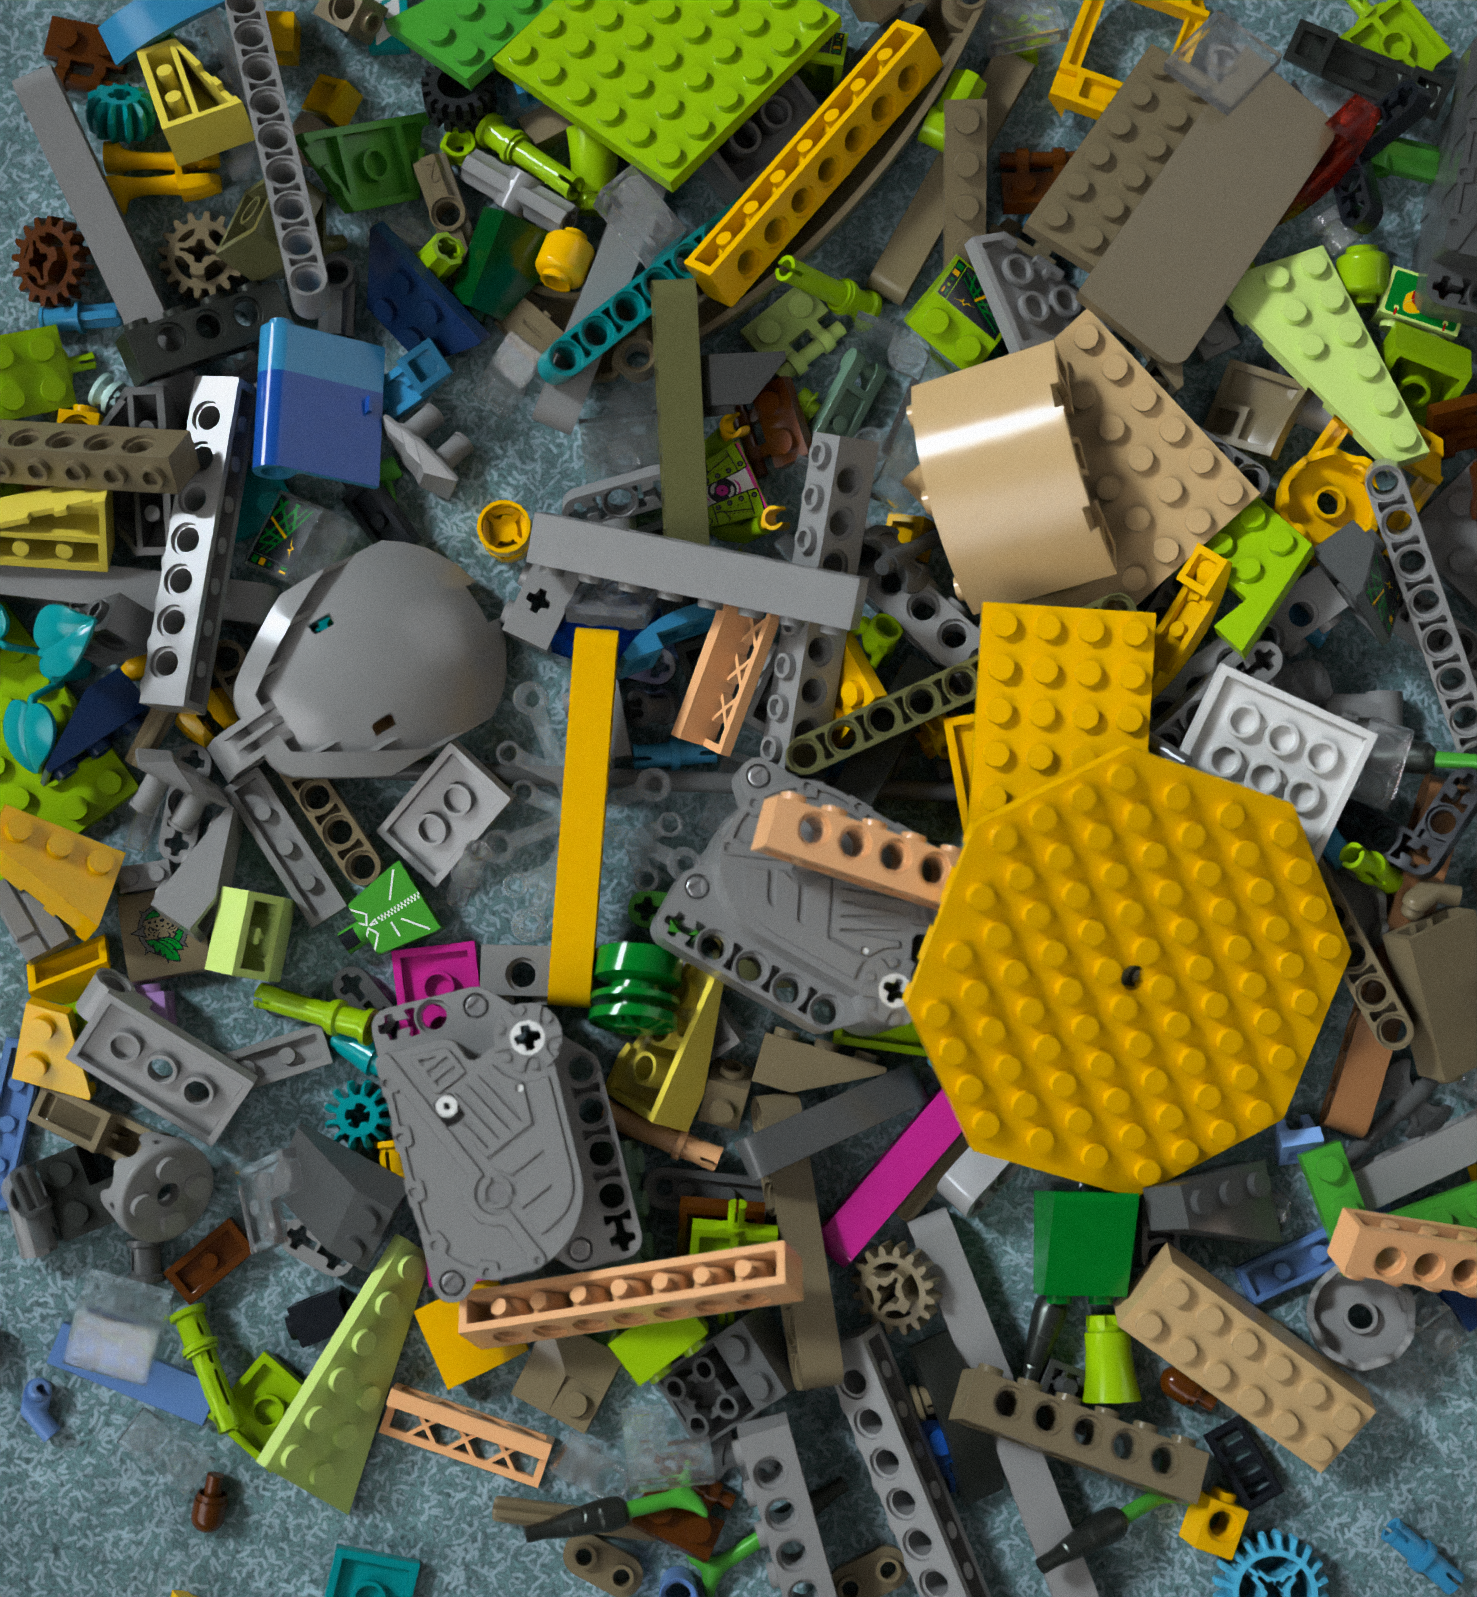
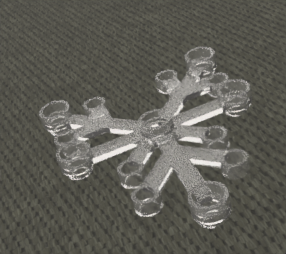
[481,681,702,942]

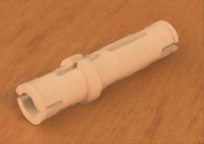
[600,1099,724,1172]

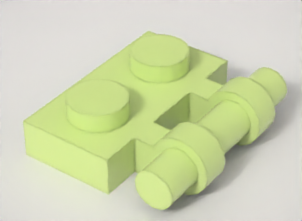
[740,287,847,378]

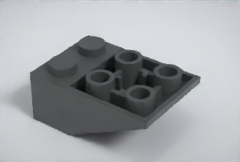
[657,1307,795,1451]

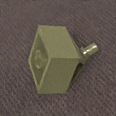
[215,179,348,283]

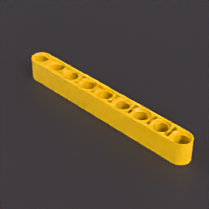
[547,627,619,1008]

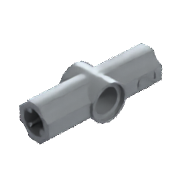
[460,148,580,232]

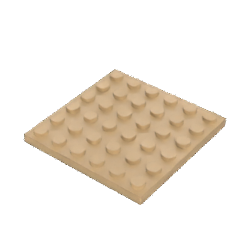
[901,309,1261,611]

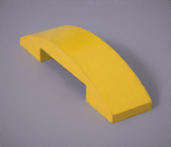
[1151,543,1232,701]

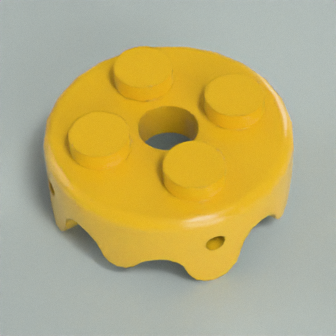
[1275,447,1379,548]

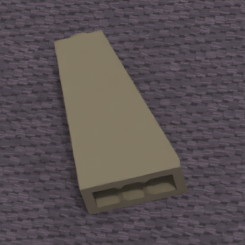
[1382,906,1477,1084]

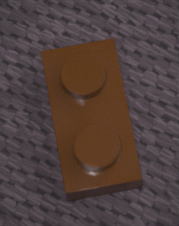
[163,1216,259,1305]

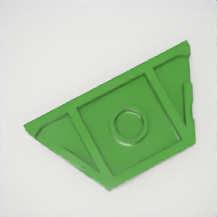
[295,112,429,214]

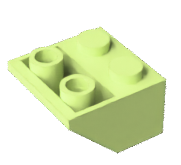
[205,886,296,982]

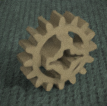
[157,211,245,303]
[851,1240,943,1335]

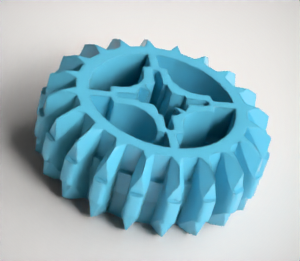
[1212,1528,1329,1597]

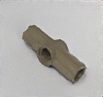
[412,152,474,282]

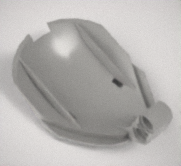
[207,540,507,784]

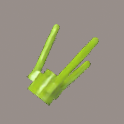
[848,613,904,671]

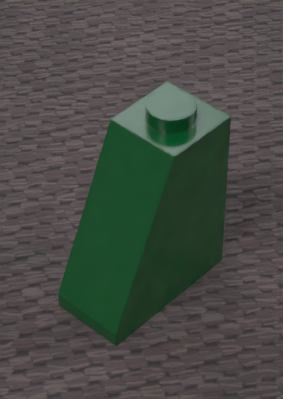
[452,206,549,323]

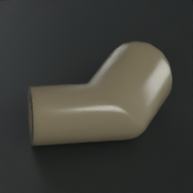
[1401,880,1462,921]

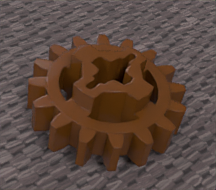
[12,216,94,308]

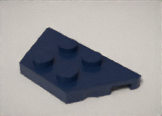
[367,221,491,358]

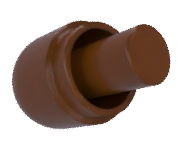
[1160,1366,1218,1412]
[191,1471,228,1533]

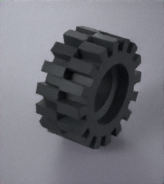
[421,65,498,133]

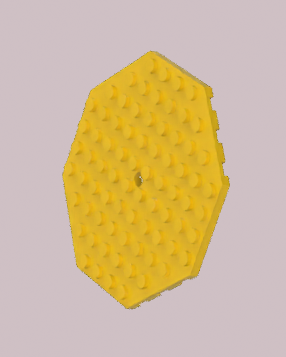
[902,744,1351,1196]

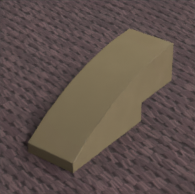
[27,1087,170,1161]

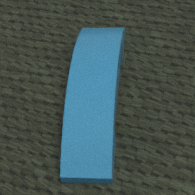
[98,0,226,67]
[382,337,454,421]
[616,603,767,680]

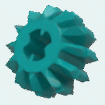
[85,82,156,145]
[325,1079,392,1150]

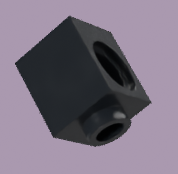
[285,1285,350,1348]

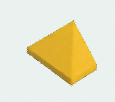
[27,934,111,1005]

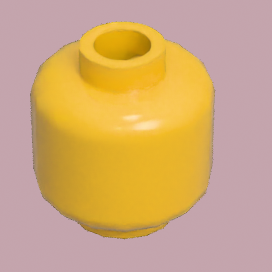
[535,227,596,292]

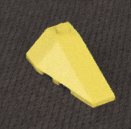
[605,962,724,1132]

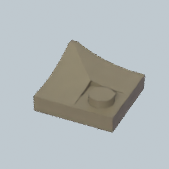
[1203,359,1314,461]
[511,1334,622,1435]

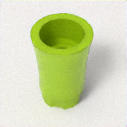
[566,125,619,217]
[1082,1313,1142,1404]

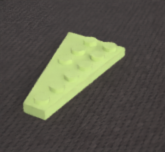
[1225,245,1430,472]
[256,1234,427,1515]

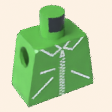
[337,860,445,955]

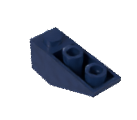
[40,667,151,787]

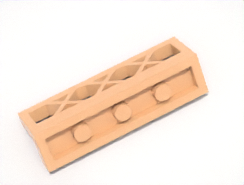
[671,604,780,757]
[378,1382,555,1488]

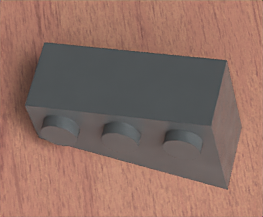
[1142,1159,1283,1245]

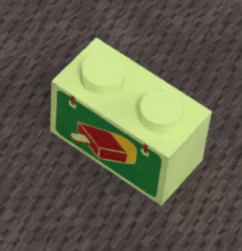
[1369,265,1461,342]

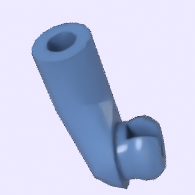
[20,1378,61,1442]

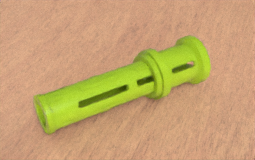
[475,112,585,201]
[775,255,882,327]
[253,982,379,1046]
[169,1303,245,1436]

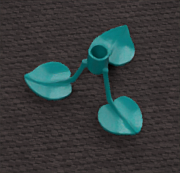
[0,604,98,774]

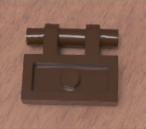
[39,16,129,94]
[998,147,1075,215]
[733,376,812,480]
[1425,393,1477,460]
[629,1457,737,1564]

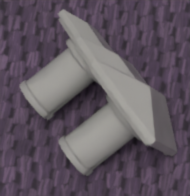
[382,403,474,500]
[129,748,230,835]

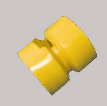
[477,500,532,563]

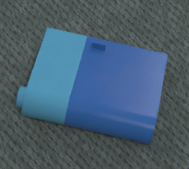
[252,317,385,489]

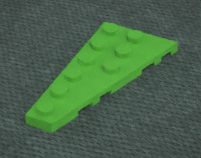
[384,0,554,90]

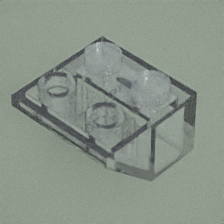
[63,1268,175,1386]

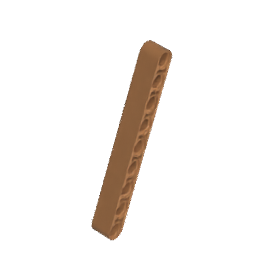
[1319,773,1470,1139]

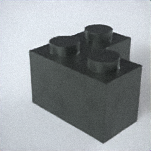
[35,1145,116,1242]

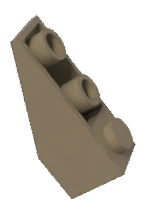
[751,1026,887,1093]

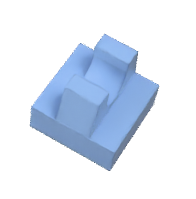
[1274,1114,1324,1166]

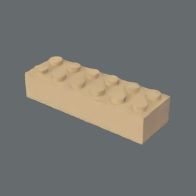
[1114,1242,1377,1473]

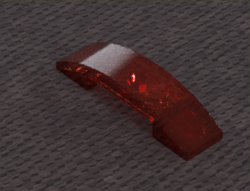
[1276,93,1381,227]

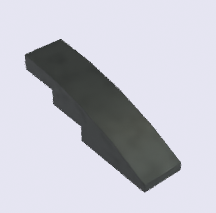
[833,654,943,807]

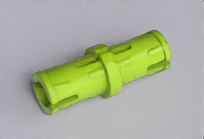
[1339,842,1404,894]

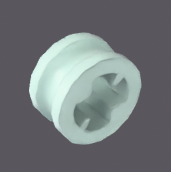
[88,372,127,414]

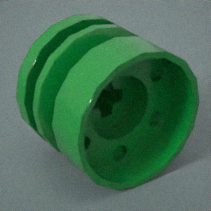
[588,942,683,1036]

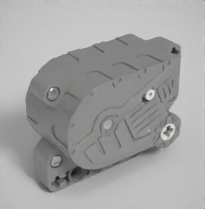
[650,757,938,1036]
[372,987,642,1303]

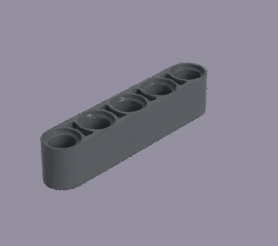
[734,1062,930,1182]

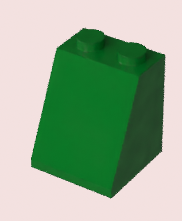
[1033,1190,1139,1305]

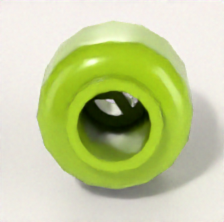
[1335,244,1390,307]

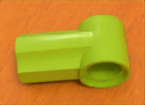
[917,68,987,153]
[414,232,466,285]

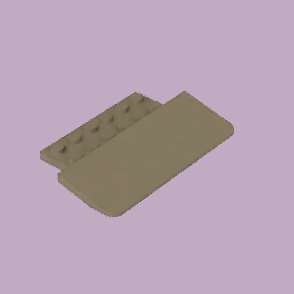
[1022,43,1335,366]

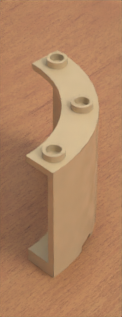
[906,340,1117,615]

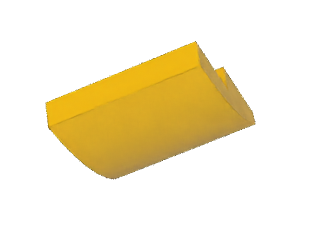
[413,1280,530,1390]

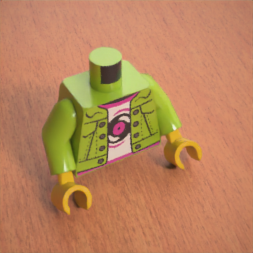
[704,412,790,544]

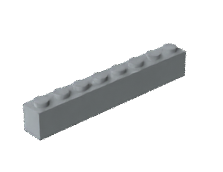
[526,512,869,636]

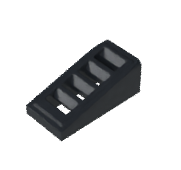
[1203,1415,1285,1512]

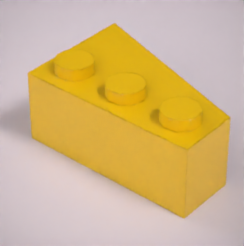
[0,804,126,942]

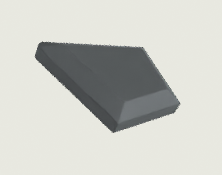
[1039,1358,1086,1436]

